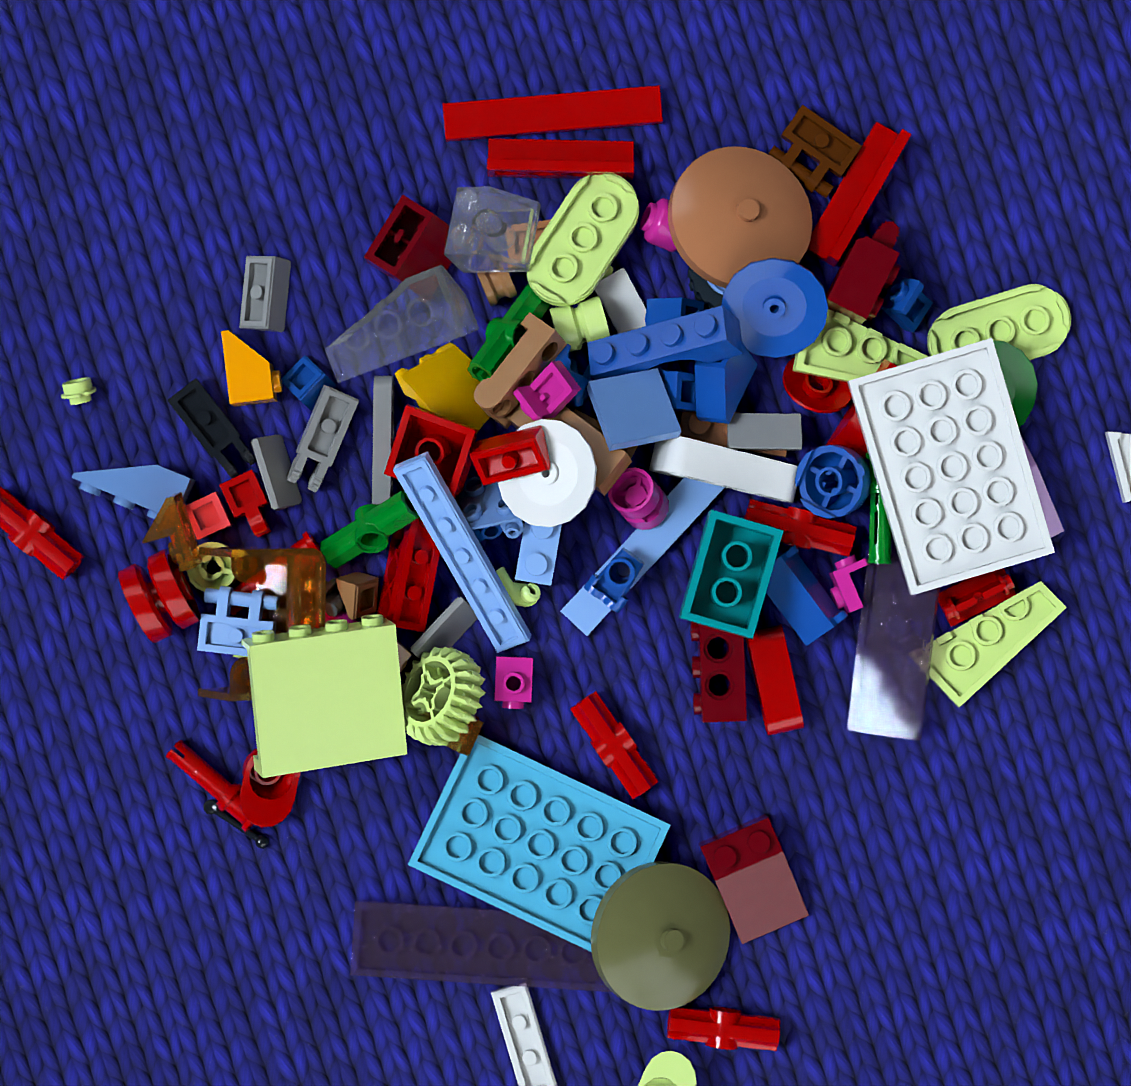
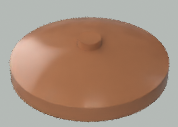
[668,146,812,288]

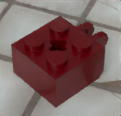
[826,221,901,325]

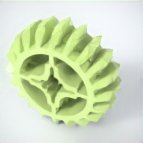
[401,647,486,746]

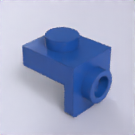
[881,276,933,333]

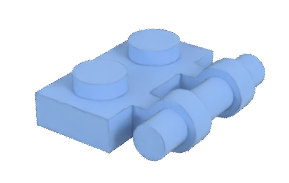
[197,586,280,656]

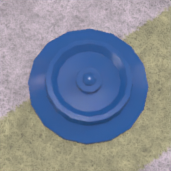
[721,258,828,358]

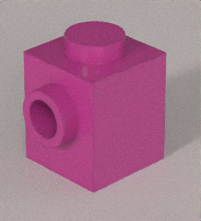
[494,656,534,709]

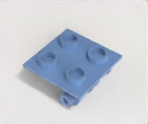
[457,476,524,539]

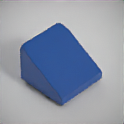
[281,355,336,411]

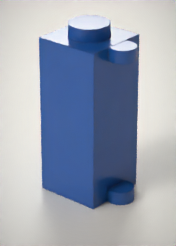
[766,545,848,646]

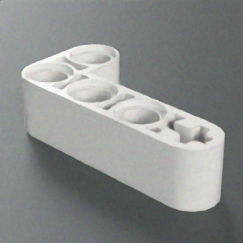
[649,436,798,503]

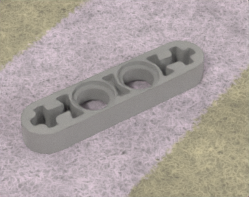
[372,376,395,505]

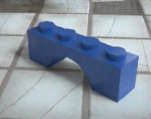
[587,305,743,380]

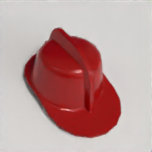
[240,748,301,827]

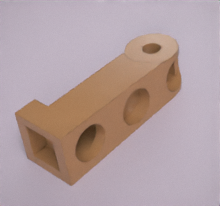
[474,312,567,419]

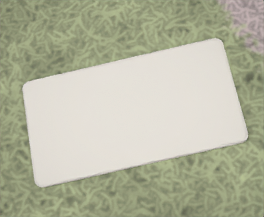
[594,268,646,334]

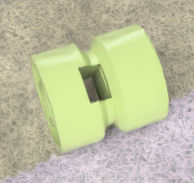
[549,296,610,353]

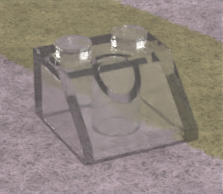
[444,186,541,273]

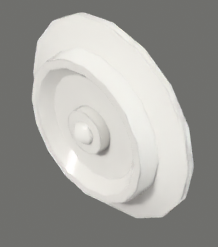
[498,419,597,527]

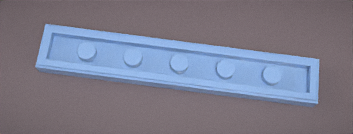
[393,451,531,653]
[560,478,725,636]

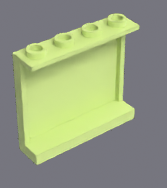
[241,614,407,778]

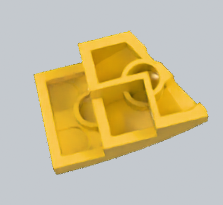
[395,342,490,434]

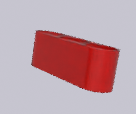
[746,624,804,736]

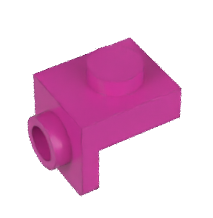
[513,361,581,421]
[829,555,869,613]

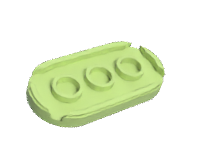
[527,173,639,306]
[927,284,1071,361]

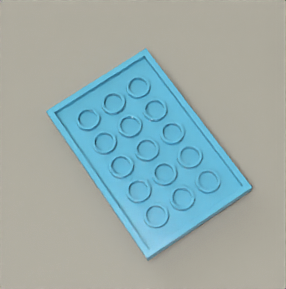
[408,731,671,952]

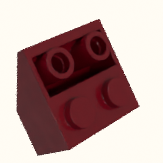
[364,195,467,301]

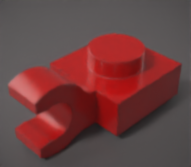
[219,469,271,538]

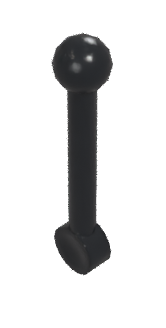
[203,800,269,849]

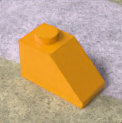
[221,330,282,407]

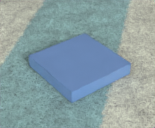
[587,368,681,451]

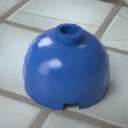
[795,444,872,518]

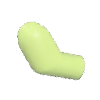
[496,566,541,607]

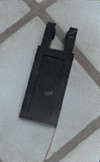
[167,378,257,478]

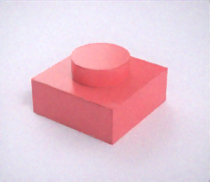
[183,492,232,540]

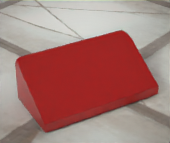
[469,425,551,486]

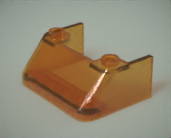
[198,546,326,701]

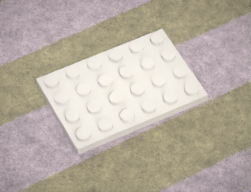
[847,338,1055,595]

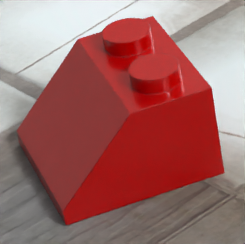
[384,404,477,498]

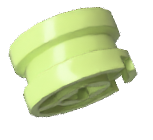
[186,542,240,592]

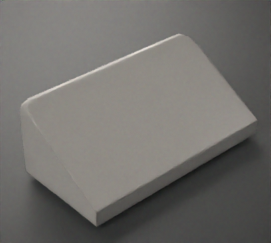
[239,256,291,332]
[727,413,802,451]
[251,435,302,511]
[410,597,478,659]

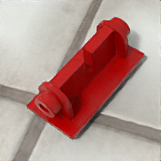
[935,568,1016,627]

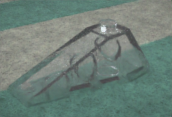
[325,265,479,383]

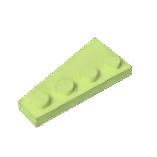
[792,309,929,382]
[908,581,1067,708]

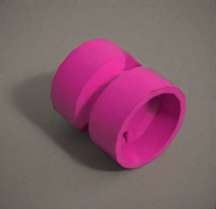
[608,467,669,530]

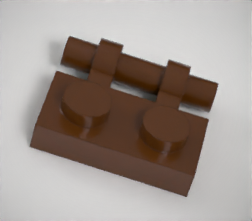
[768,105,862,198]

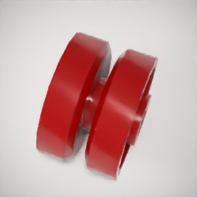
[118,549,201,643]

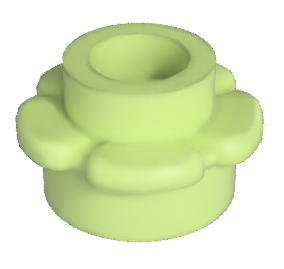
[61,377,96,405]

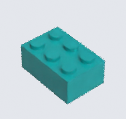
[678,510,784,639]

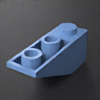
[72,465,196,524]

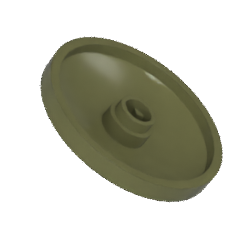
[591,861,730,1011]

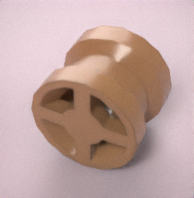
[477,262,518,307]

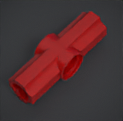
[0,486,85,580]
[744,499,857,557]
[570,691,658,799]
[667,1006,780,1051]

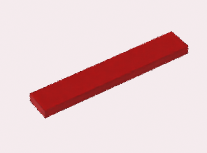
[442,85,663,142]

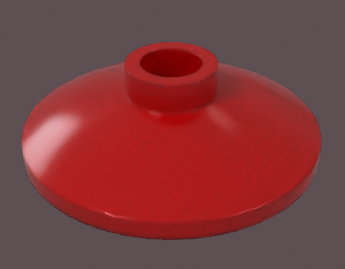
[782,357,852,413]

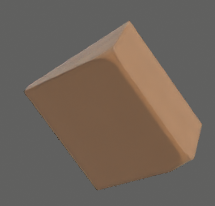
[336,572,379,620]

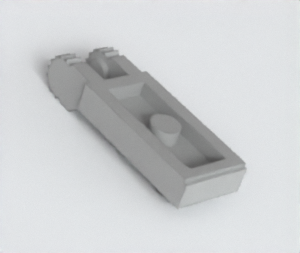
[287,385,359,492]

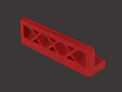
[807,121,912,267]
[487,138,634,180]
[377,486,440,632]

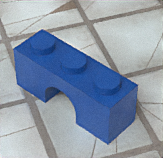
[645,297,704,412]

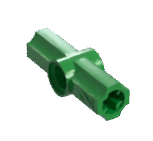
[467,285,551,382]
[320,490,419,568]

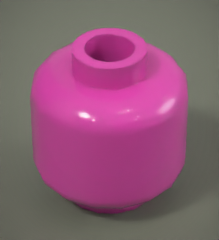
[640,198,677,252]

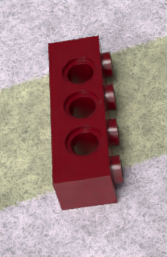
[690,622,747,723]

